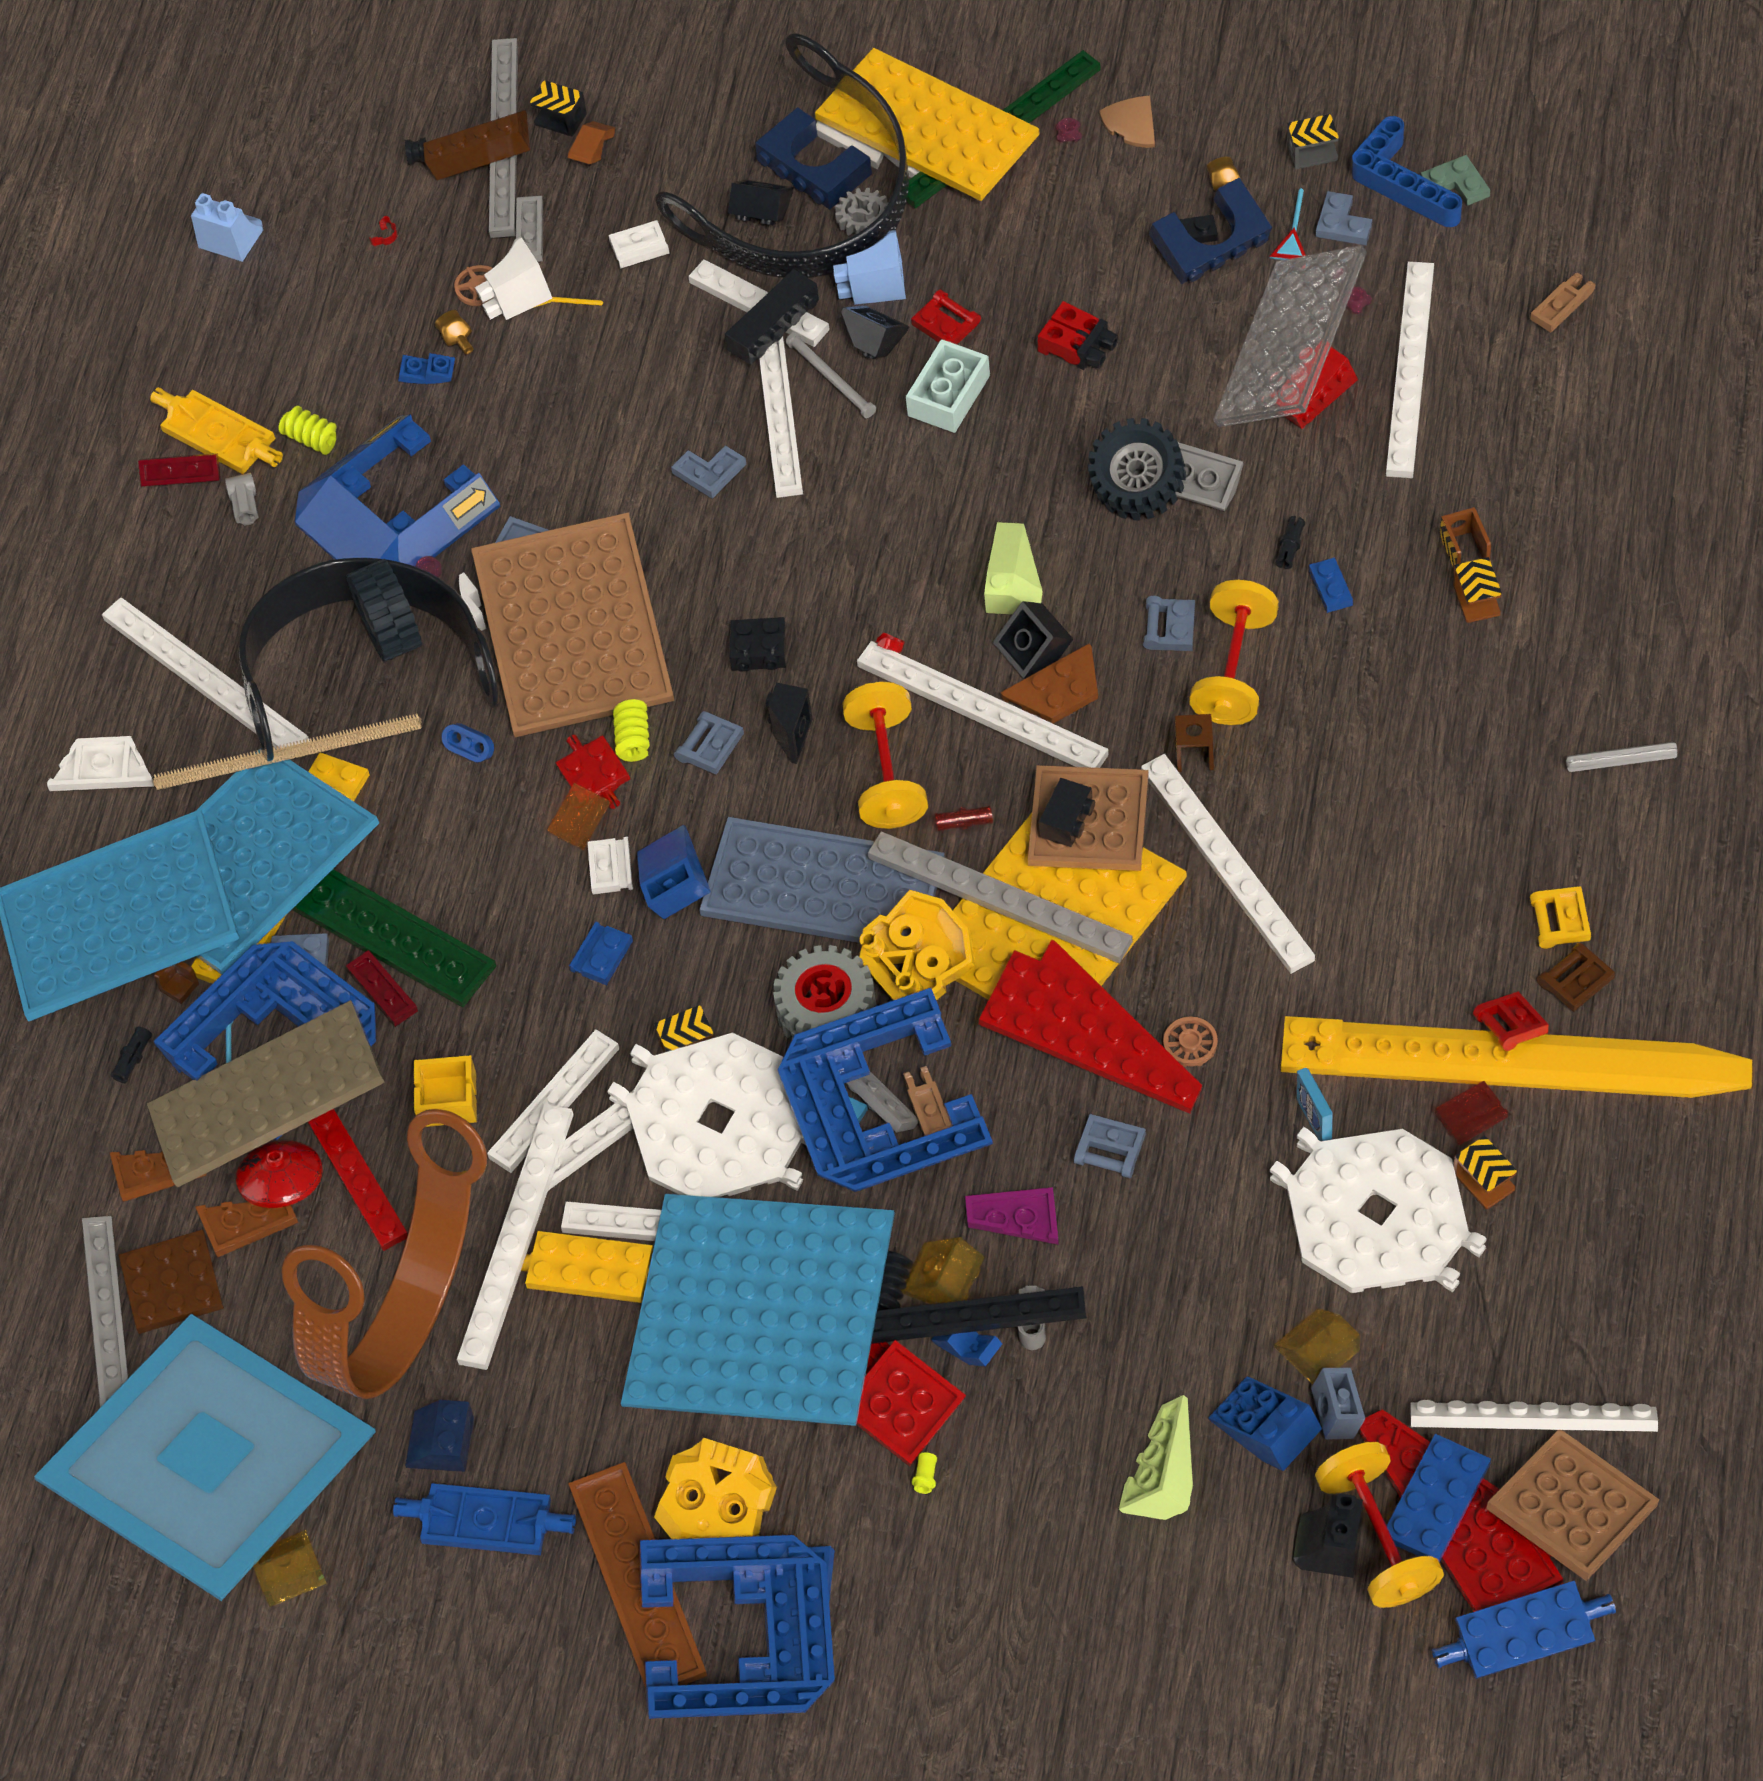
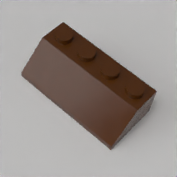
[423,110,530,180]

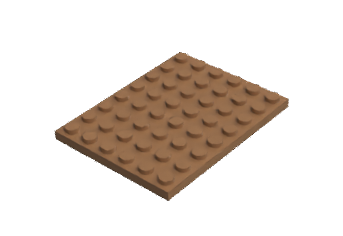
[471,512,674,738]

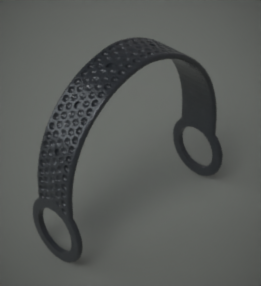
[655,33,909,278]
[239,558,499,761]

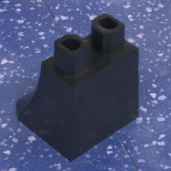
[1293,1493,1363,1578]

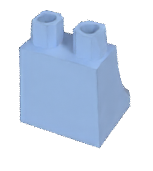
[191,193,263,262]
[833,230,906,305]

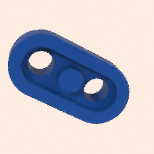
[442,723,494,762]

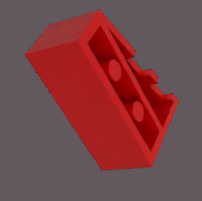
[1273,342,1358,429]

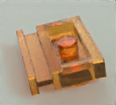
[547,783,610,850]

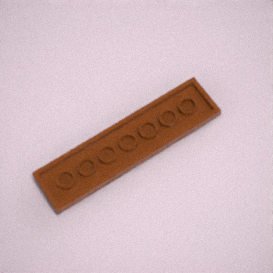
[568,1462,707,1688]

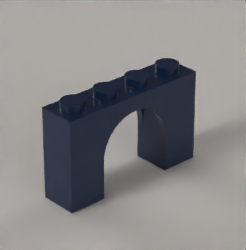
[755,107,872,210]
[1149,178,1272,284]

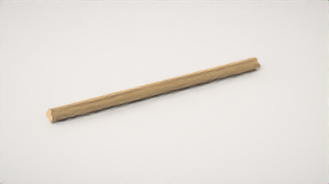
[153,713,422,790]

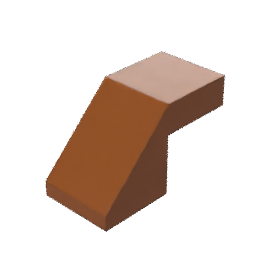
[568,121,616,164]

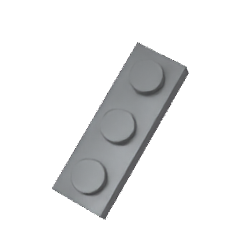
[516,196,543,262]
[847,1072,918,1133]

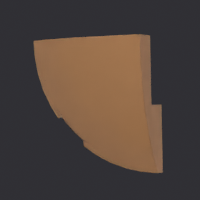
[1100,95,1155,148]

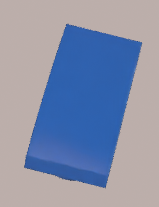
[398,353,455,384]

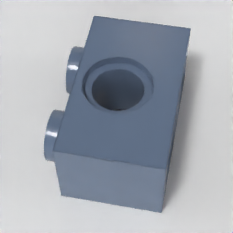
[1311,1368,1365,1439]

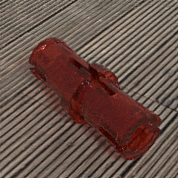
[935,806,993,831]

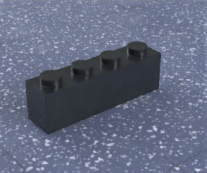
[725,269,819,365]

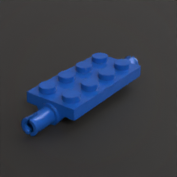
[393,1483,576,1556]
[1432,1581,1616,1679]

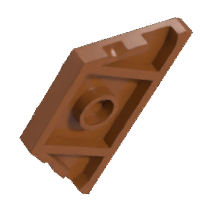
[1001,644,1098,724]

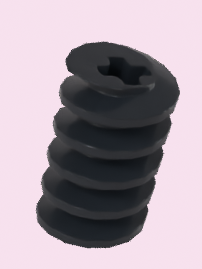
[877,1251,914,1311]

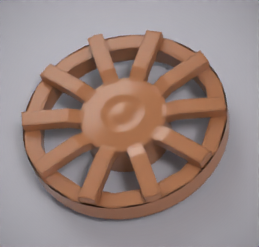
[1163,1017,1218,1067]

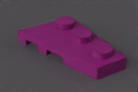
[965,1187,1059,1245]

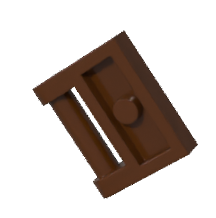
[1536,943,1615,1012]

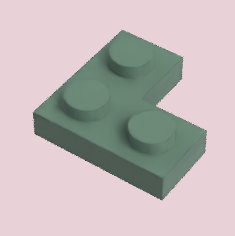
[1420,155,1490,206]

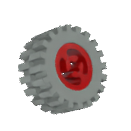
[773,945,876,1040]

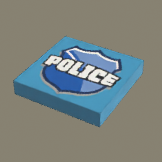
[1297,1068,1333,1141]

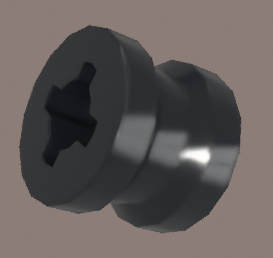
[405,137,426,165]

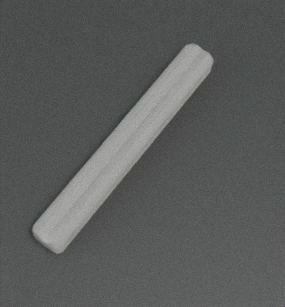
[1566,742,1678,772]

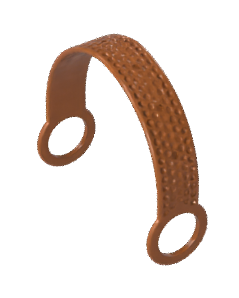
[282,1109,487,1399]

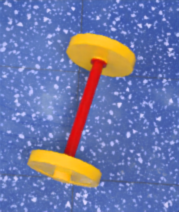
[1190,579,1278,725]
[842,682,928,829]
[1315,1442,1444,1608]

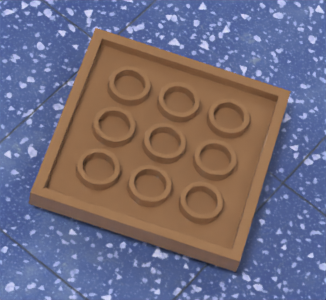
[1028,765,1149,871]
[1486,1430,1660,1581]

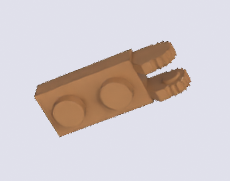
[1530,273,1596,333]
[903,1066,952,1136]

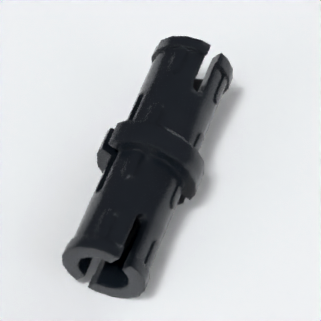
[1275,516,1305,569]
[110,1026,152,1083]

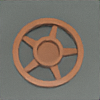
[454,265,493,306]

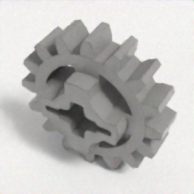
[835,188,888,236]

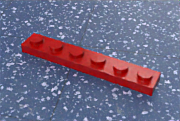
[307,1109,408,1251]

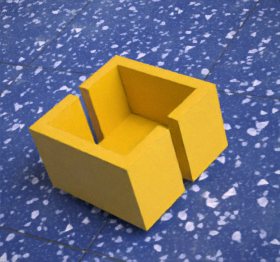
[414,1055,477,1127]

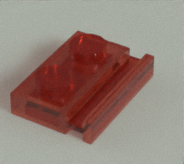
[1435,1081,1508,1145]

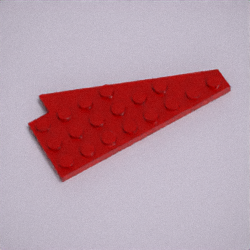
[978,939,1202,1114]
[1358,1409,1564,1612]

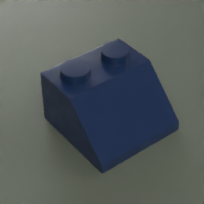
[405,1400,474,1472]

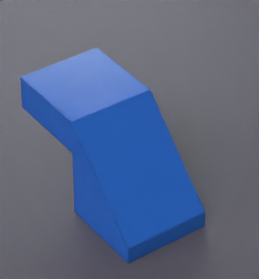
[932,1332,1002,1366]

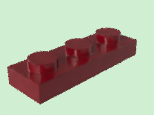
[138,453,221,487]
[346,950,418,1027]

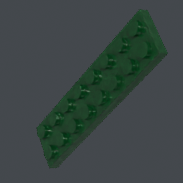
[292,869,497,1008]

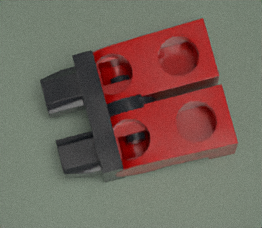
[1038,301,1118,370]

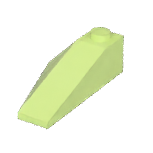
[984,522,1043,614]
[1119,1395,1193,1520]

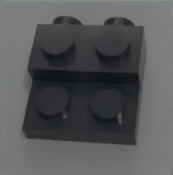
[730,617,786,671]

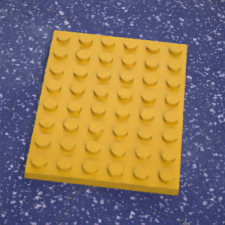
[929,813,1187,1000]

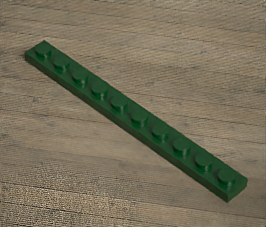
[906,50,1101,209]

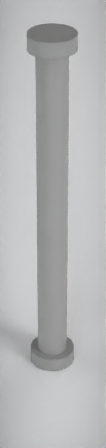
[786,332,876,418]

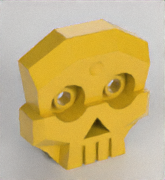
[859,890,975,1001]
[654,1438,777,1539]

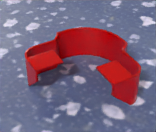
[369,216,397,246]
[876,633,905,653]

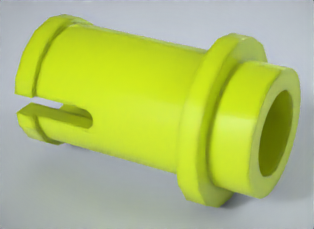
[912,1452,937,1494]

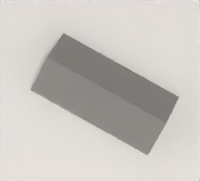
[1132,442,1244,511]

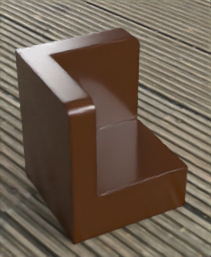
[154,961,199,1004]

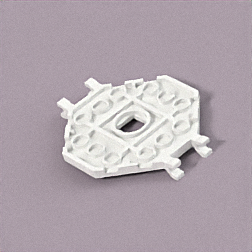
[608,1033,806,1197]
[1270,1127,1486,1293]

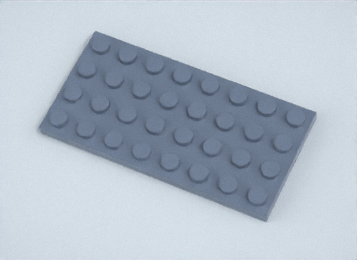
[700,817,945,943]

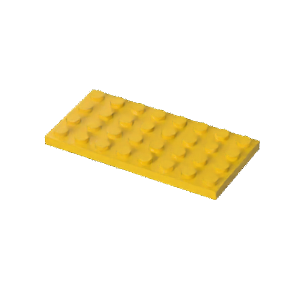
[815,48,1039,201]

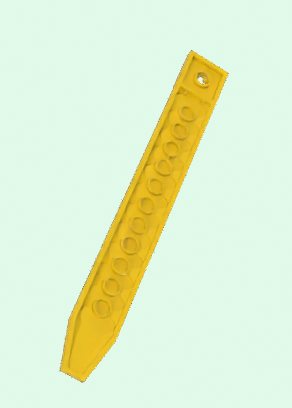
[1281,1016,1752,1098]

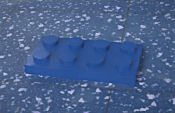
[1387,1434,1491,1563]

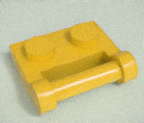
[1530,886,1591,949]

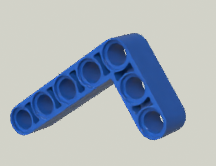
[1352,116,1462,227]

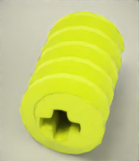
[279,406,337,455]
[613,699,650,762]

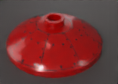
[236,1140,323,1208]

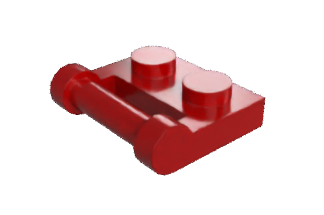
[911,289,981,345]
[1473,991,1549,1051]

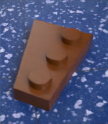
[109,1150,207,1202]
[195,1201,298,1258]

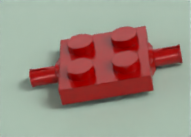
[555,734,630,809]

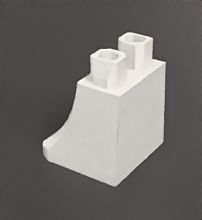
[475,236,552,320]

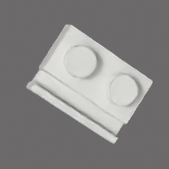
[609,220,669,268]
[588,837,633,894]

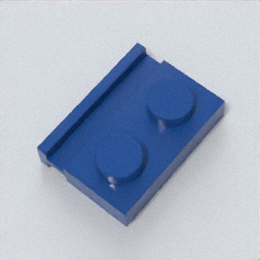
[569,922,633,985]

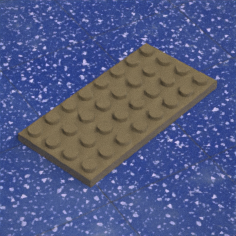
[147,1000,385,1188]

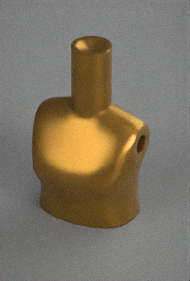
[1207,156,1240,191]
[435,310,473,355]

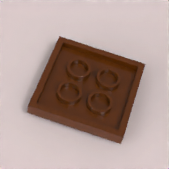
[119,1229,224,1334]

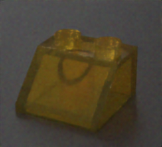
[901,1237,985,1304]
[1274,1308,1360,1384]
[253,1530,326,1607]

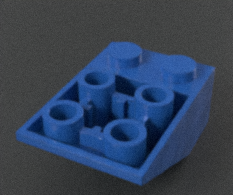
[637,825,711,919]
[1208,1376,1322,1471]

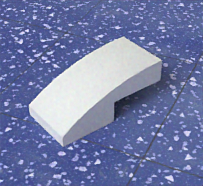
[459,573,486,631]

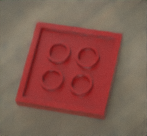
[856,1340,966,1467]

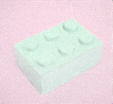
[906,339,990,433]

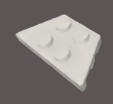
[47,736,154,791]

